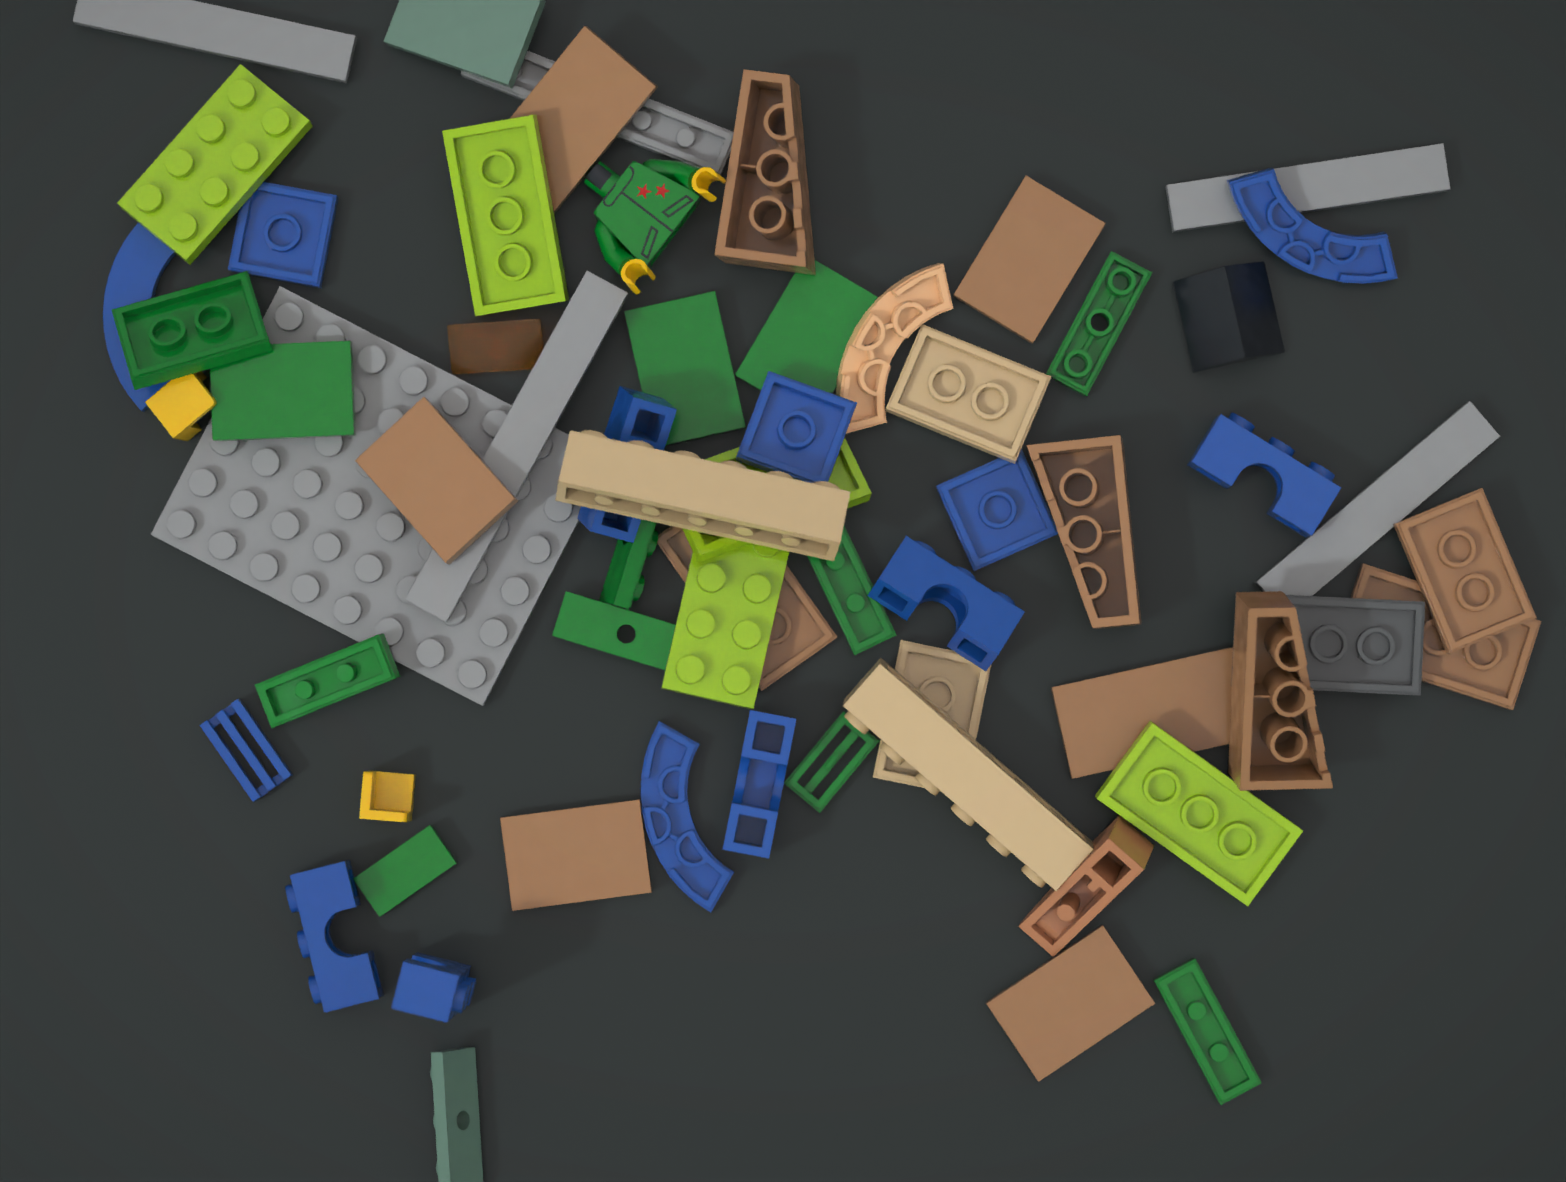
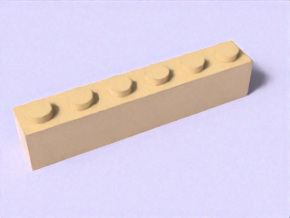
[555,430,850,561]
[843,658,1094,891]

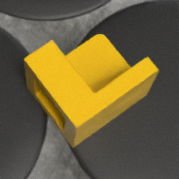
[145,371,217,441]
[359,770,416,822]

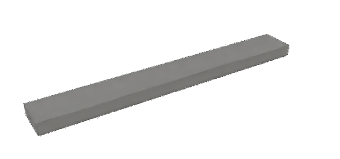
[405,271,629,623]

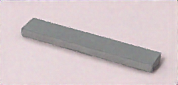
[72,0,357,83]
[461,51,734,176]
[1165,143,1451,233]
[1255,401,1500,596]

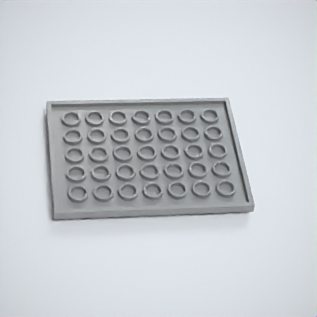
[150,286,581,706]

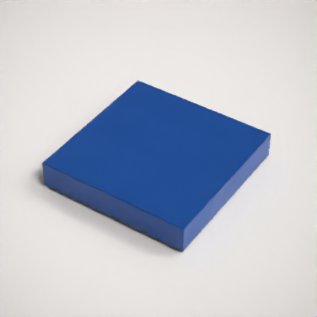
[228,182,339,288]
[736,371,857,483]
[935,450,1058,572]

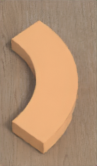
[836,263,953,434]

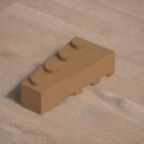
[714,69,816,275]
[1026,435,1142,629]
[1228,591,1333,791]

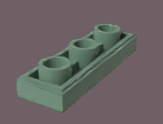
[430,1047,483,1182]

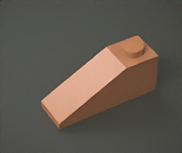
[1018,815,1154,957]

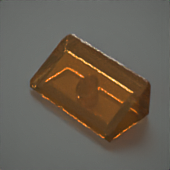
[447,319,544,375]

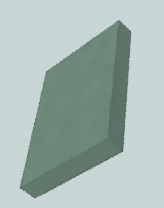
[383,0,546,89]

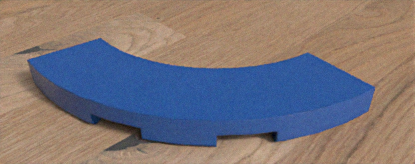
[1226,168,1398,284]
[103,223,176,412]
[641,721,734,913]

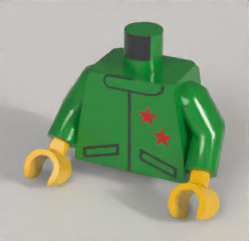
[584,159,726,295]

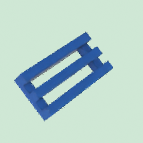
[199,699,293,802]

